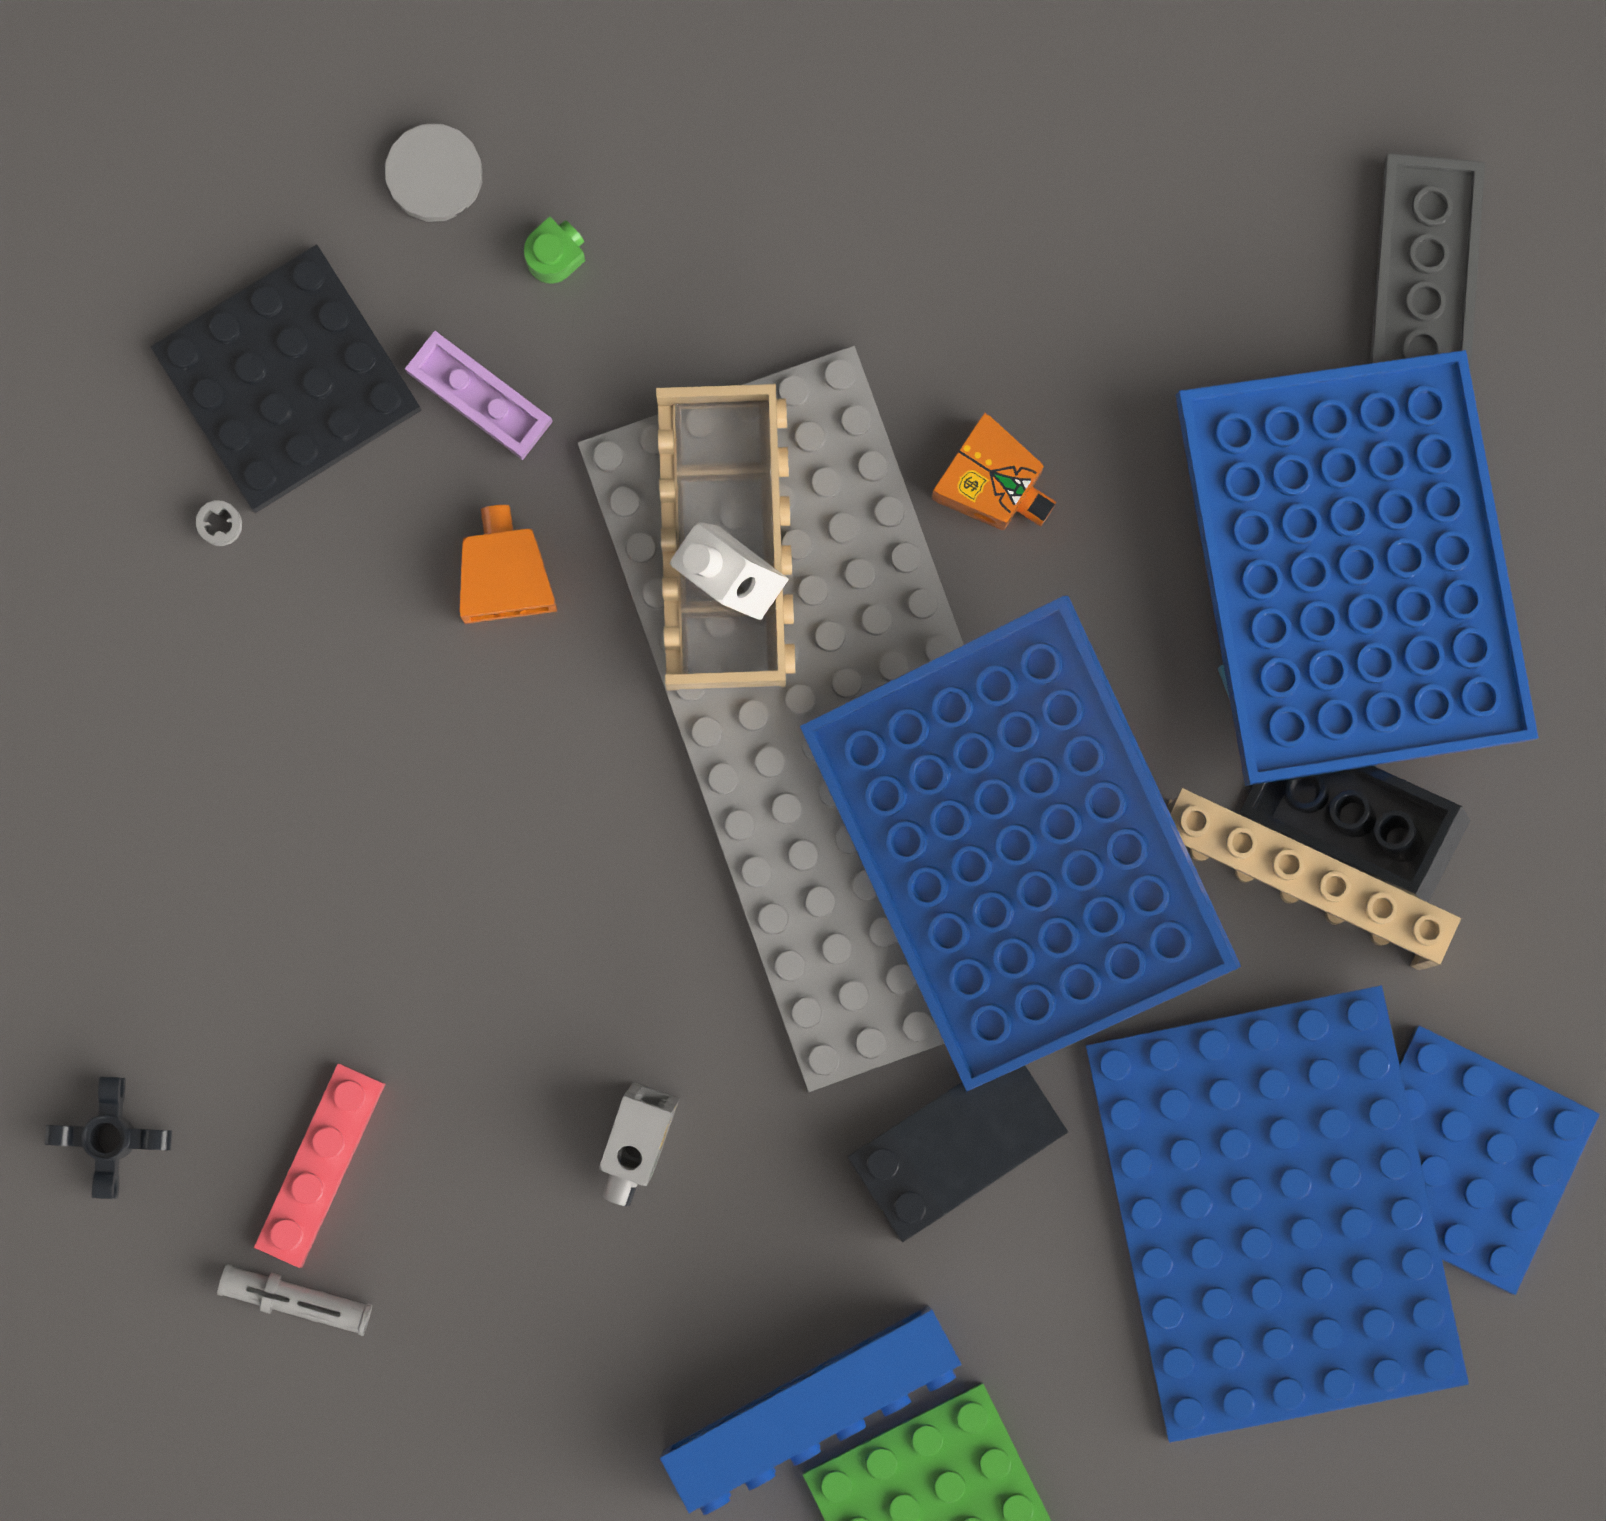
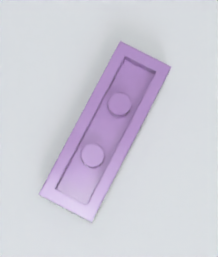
[405,331,553,460]

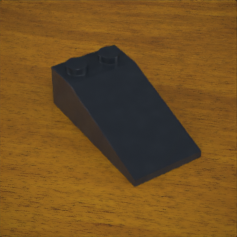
[1239,766,1470,902]
[847,1065,1068,1243]

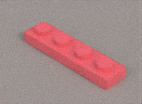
[254,1063,385,1268]

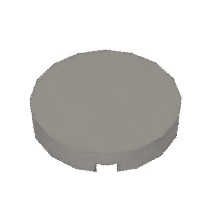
[385,124,483,222]

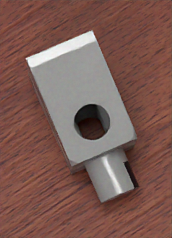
[599,1082,680,1206]

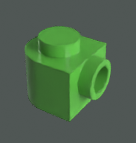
[524,217,585,284]

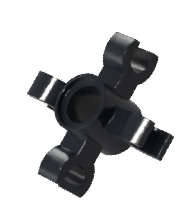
[45,1077,172,1199]

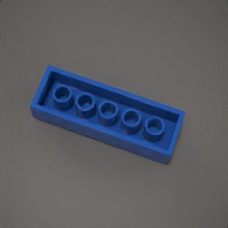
[660,1305,962,1515]

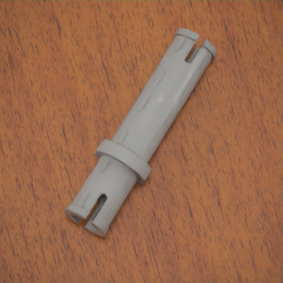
[217,1264,372,1336]

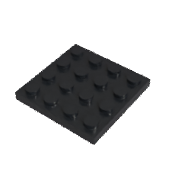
[150,244,422,513]

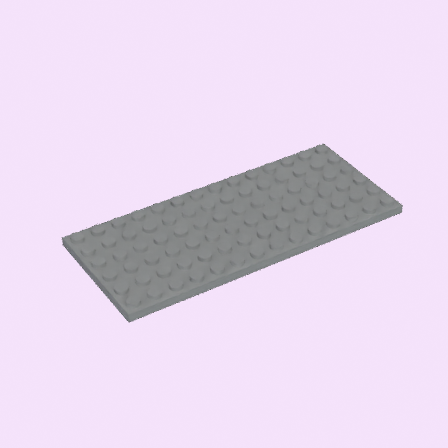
[577,345,964,1093]

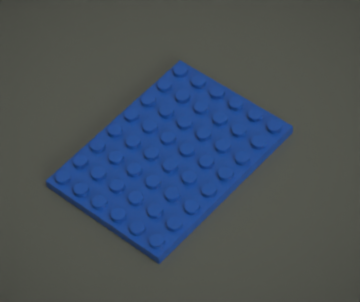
[1175,350,1539,786]
[800,596,1241,1091]
[1086,985,1469,1443]

